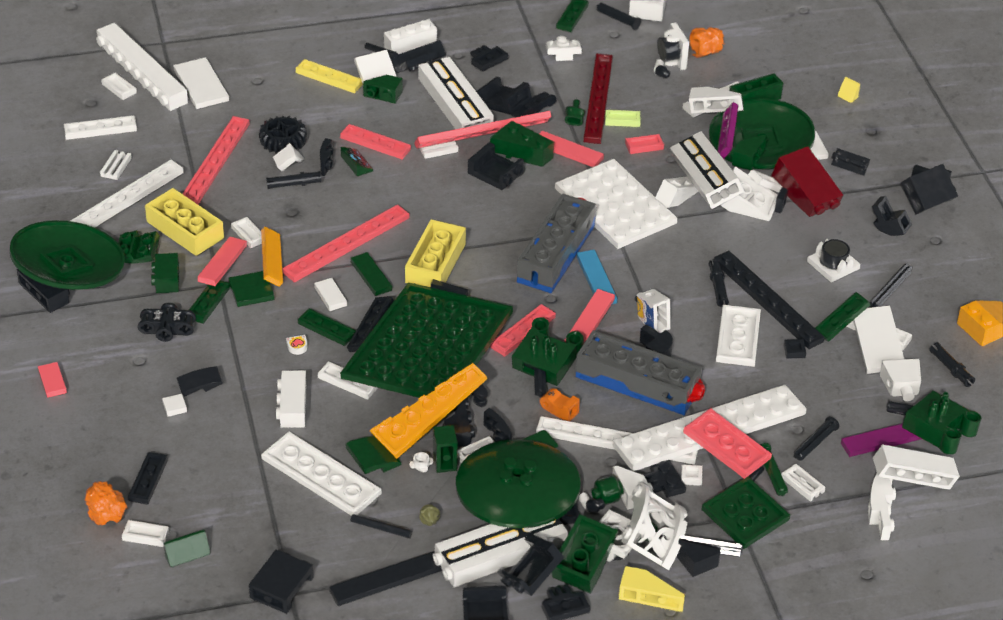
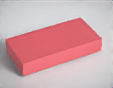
[625,134,664,154]
[38,362,67,398]

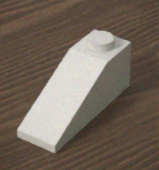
[689,87,743,114]
[655,177,698,208]

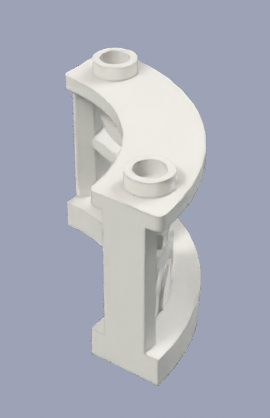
[621,482,687,570]

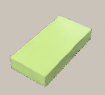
[605,110,640,127]

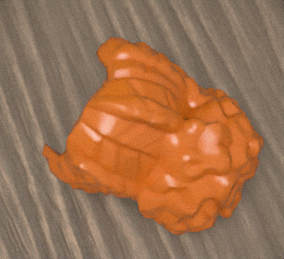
[689,27,724,58]
[85,481,127,525]

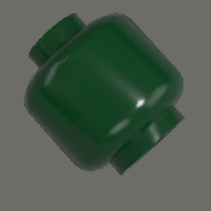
[591,476,624,505]

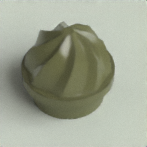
[419,504,440,526]

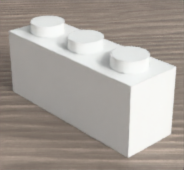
[384,19,437,54]
[276,370,306,428]

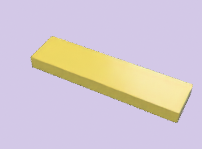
[295,59,363,93]

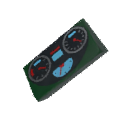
[341,147,373,177]

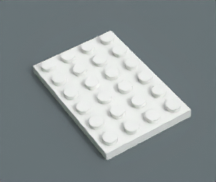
[555,159,677,249]

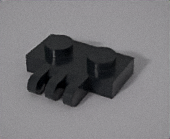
[470,45,508,72]
[643,460,686,498]
[542,585,590,620]

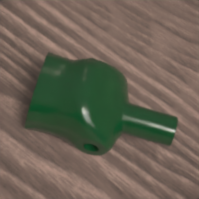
[565,99,585,126]

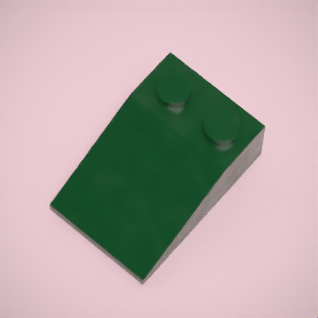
[552,514,618,594]

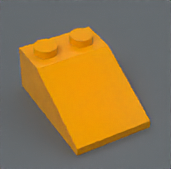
[957,300,1003,346]

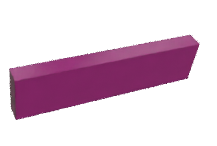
[717,102,738,159]
[841,424,922,457]

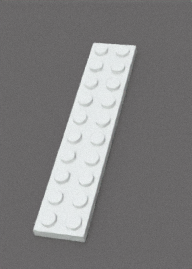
[613,385,807,471]

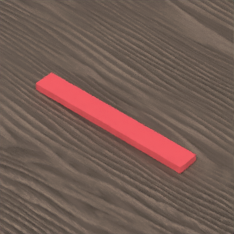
[414,111,552,149]
[182,116,250,204]
[282,204,409,283]

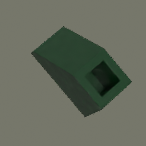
[363,74,403,104]

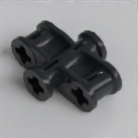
[138,303,196,342]

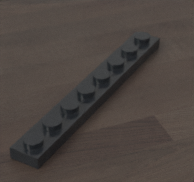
[714,250,824,349]

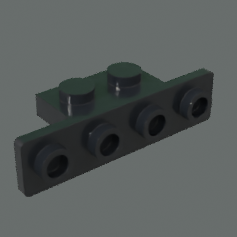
[390,40,446,73]

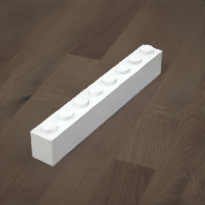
[96,23,188,111]

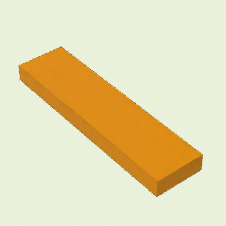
[261,226,283,287]

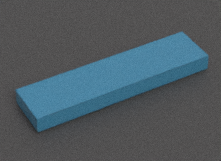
[577,250,617,304]

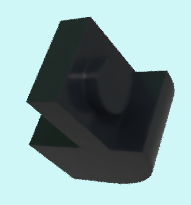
[872,196,912,236]
[640,324,673,357]

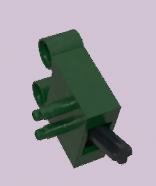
[512,317,584,397]
[887,391,982,455]

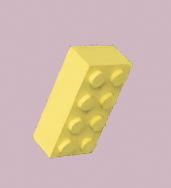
[145,188,224,256]
[405,219,466,287]

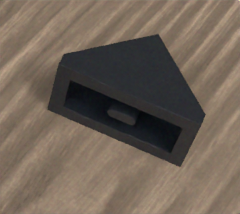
[677,540,721,577]

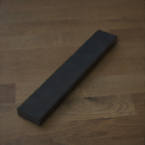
[329,551,442,606]

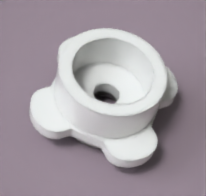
[409,452,433,472]

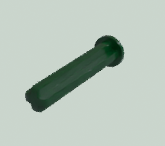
[760,443,788,496]

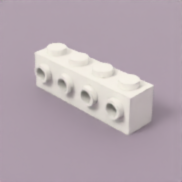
[873,444,960,490]

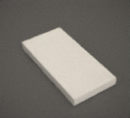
[173,57,229,109]
[716,305,761,367]
[853,306,904,374]

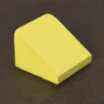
[838,77,860,103]

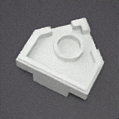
[546,36,581,61]

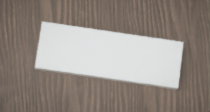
[261,432,382,516]

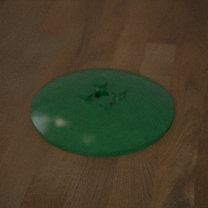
[709,98,815,169]
[9,220,125,290]
[456,439,581,528]

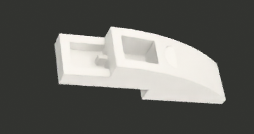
[868,474,896,540]

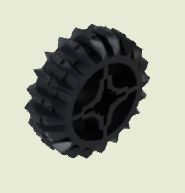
[259,116,307,154]

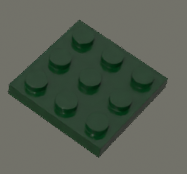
[701,477,790,549]

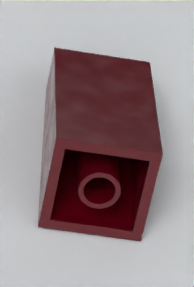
[771,146,843,217]

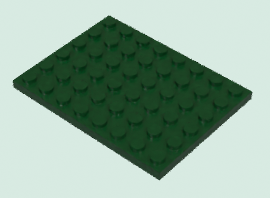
[340,282,513,398]

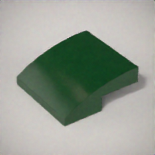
[346,436,401,474]

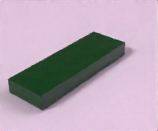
[556,0,589,33]
[350,252,392,296]
[186,280,230,324]
[815,292,870,342]
[298,308,356,346]

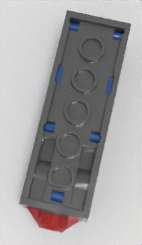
[517,193,596,293]
[575,330,705,416]

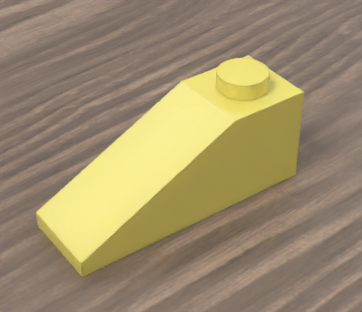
[619,566,685,612]

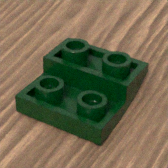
[118,230,160,263]

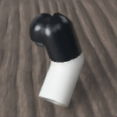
[654,59,670,79]
[578,492,605,513]

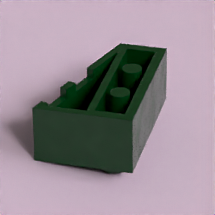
[490,121,554,167]

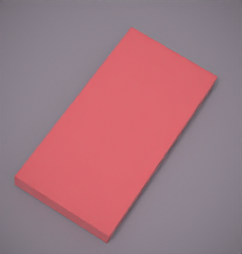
[683,408,772,479]

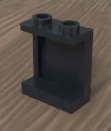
[476,76,532,114]
[468,142,524,190]
[901,164,958,215]
[497,533,564,596]
[249,549,314,614]
[463,586,508,620]

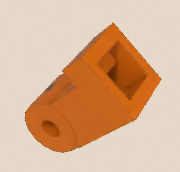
[540,388,580,421]

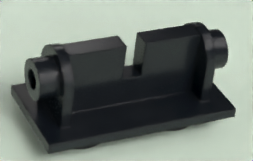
[831,148,871,176]

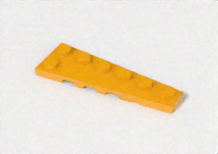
[370,363,487,459]

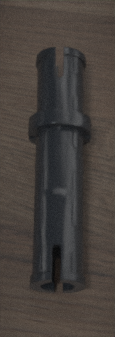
[266,171,322,189]
[708,259,729,307]
[930,342,975,387]

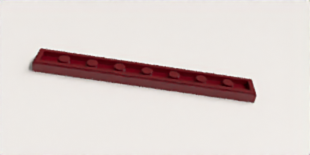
[583,54,613,144]

